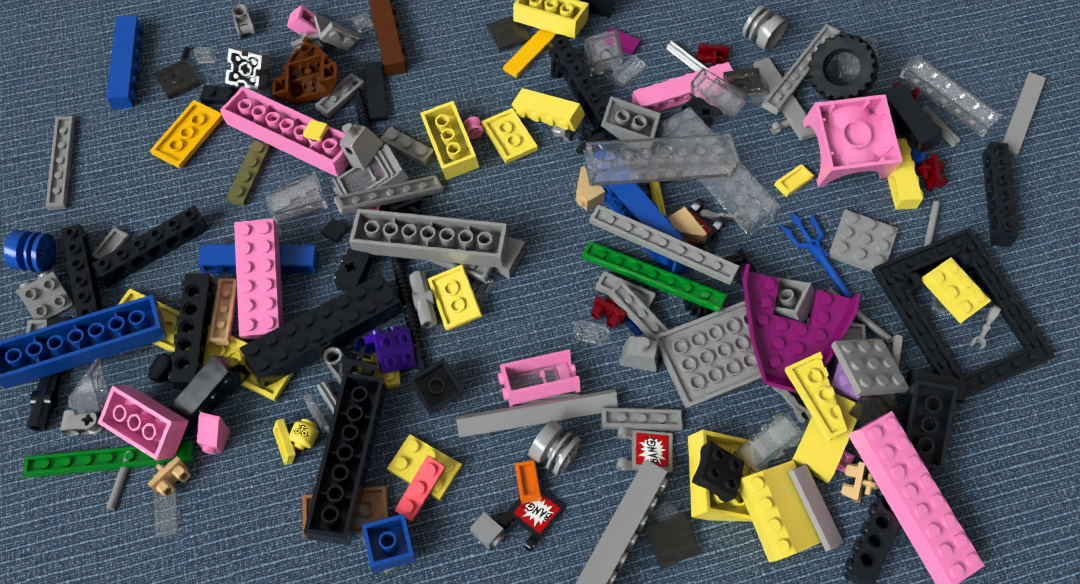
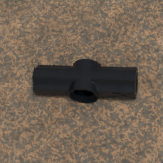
[26,372,62,432]

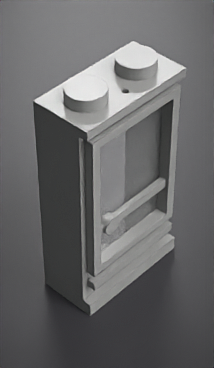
[332,144,409,214]

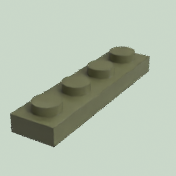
[226,140,271,206]

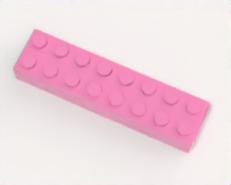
[220,86,350,177]
[848,411,985,584]

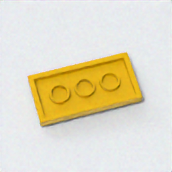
[150,100,224,169]

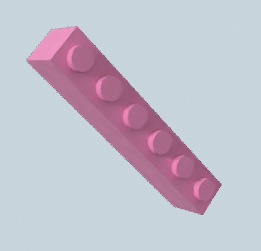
[632,62,737,112]

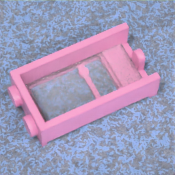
[498,349,580,407]

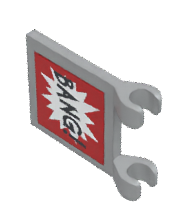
[616,427,673,474]

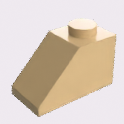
[575,166,605,211]
[668,207,707,244]

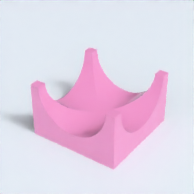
[803,94,903,187]

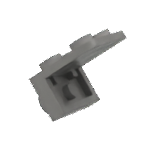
[314,14,360,51]
[16,270,73,320]

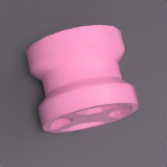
[463,116,484,139]

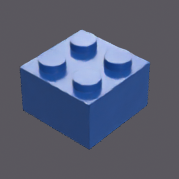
[361,514,416,573]

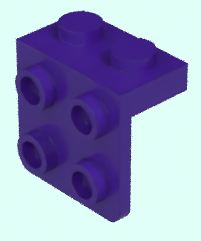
[364,325,416,374]

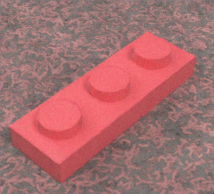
[395,455,446,522]

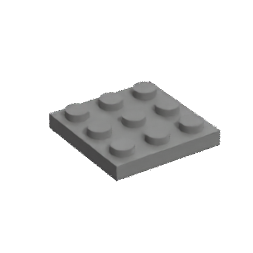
[828,209,898,273]
[831,339,909,396]

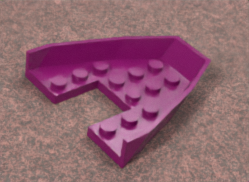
[740,264,860,393]

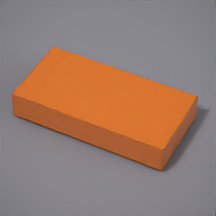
[514,460,542,504]

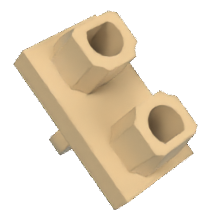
[147,456,191,497]
[841,462,879,504]

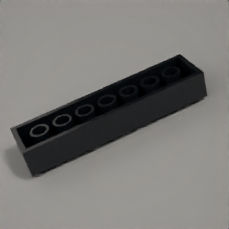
[239,274,401,389]
[303,372,387,545]

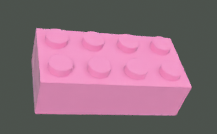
[98,385,189,460]

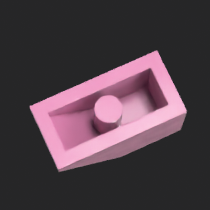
[287,5,318,36]
[197,412,230,454]

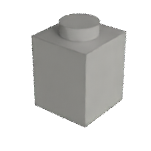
[470,512,504,550]

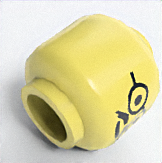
[289,419,319,451]

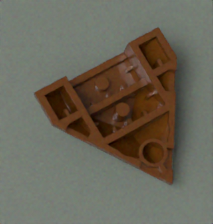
[272,36,338,104]

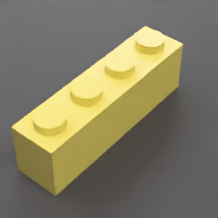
[512,88,585,131]
[887,138,924,210]

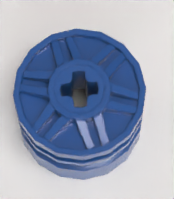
[4,230,56,273]

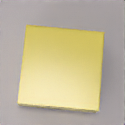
[303,120,328,141]

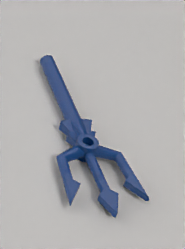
[780,212,852,298]

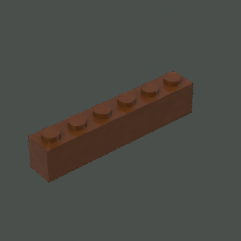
[368,0,408,76]

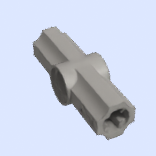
[409,271,437,329]

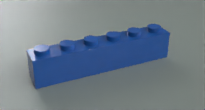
[107,15,144,109]
[198,243,318,274]

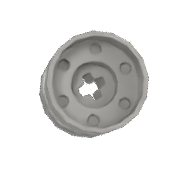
[742,5,787,51]
[528,420,582,476]

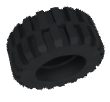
[808,33,879,101]

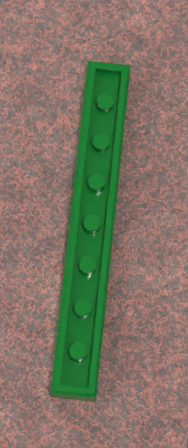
[581,241,728,313]
[23,441,195,478]

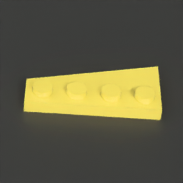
[784,352,848,442]

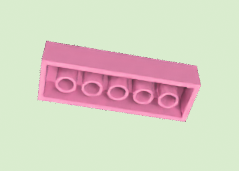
[234,219,284,341]

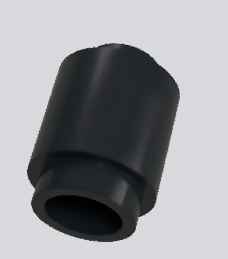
[147,353,172,384]

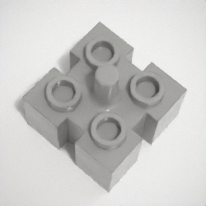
[225,47,270,91]

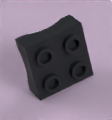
[692,442,745,502]

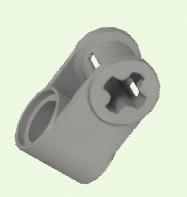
[232,4,256,38]
[324,347,359,385]
[60,410,104,435]

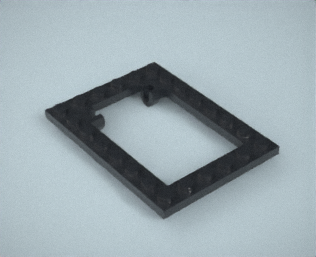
[871,228,1055,398]

